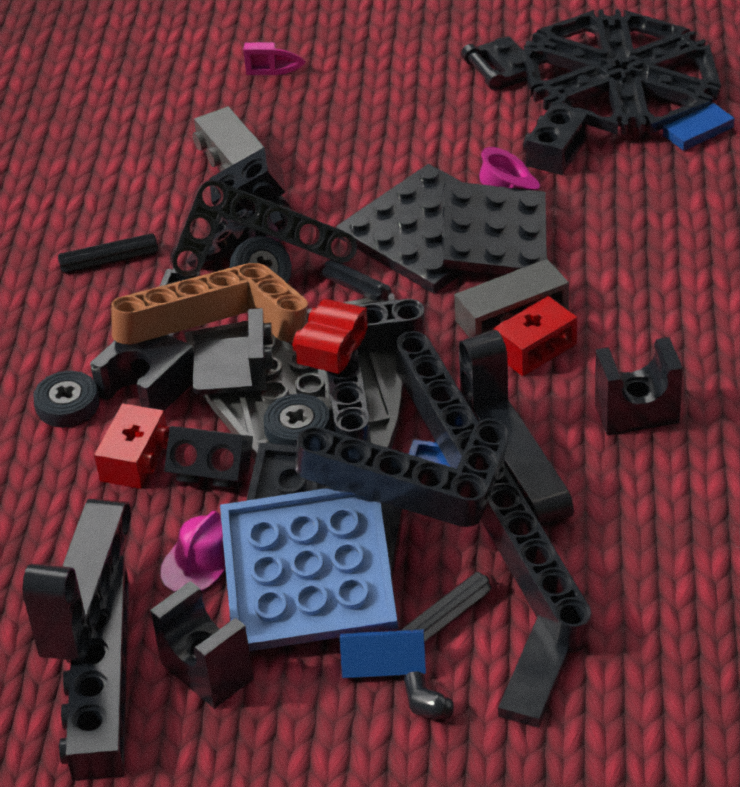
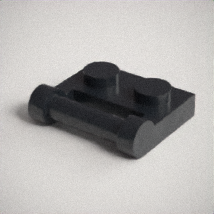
[461,36,527,91]

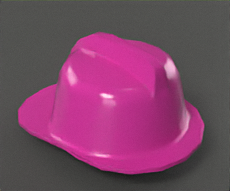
[479,147,541,190]
[160,511,226,592]

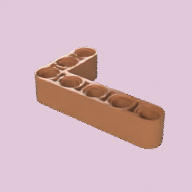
[111,263,308,344]

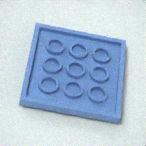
[220,487,399,651]

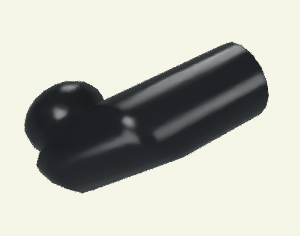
[404,671,454,720]

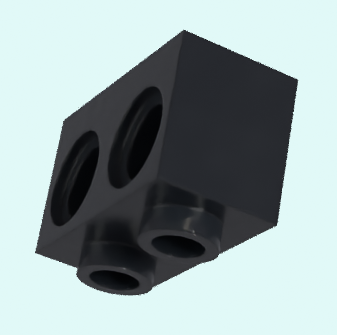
[523,104,588,175]
[209,147,286,213]
[164,426,253,488]

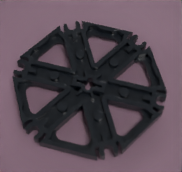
[523,9,721,135]

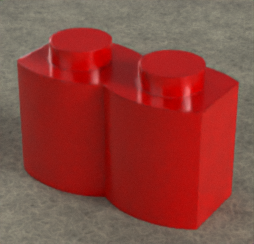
[292,299,368,374]

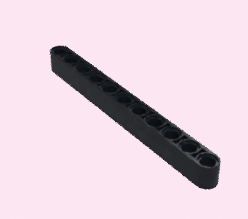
[396,331,591,653]

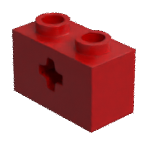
[494,296,577,377]
[94,403,170,489]

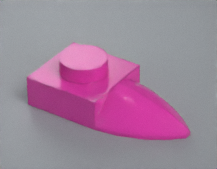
[243,43,306,75]

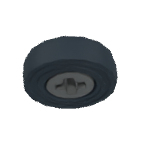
[229,236,292,283]
[33,370,99,428]
[263,393,331,446]

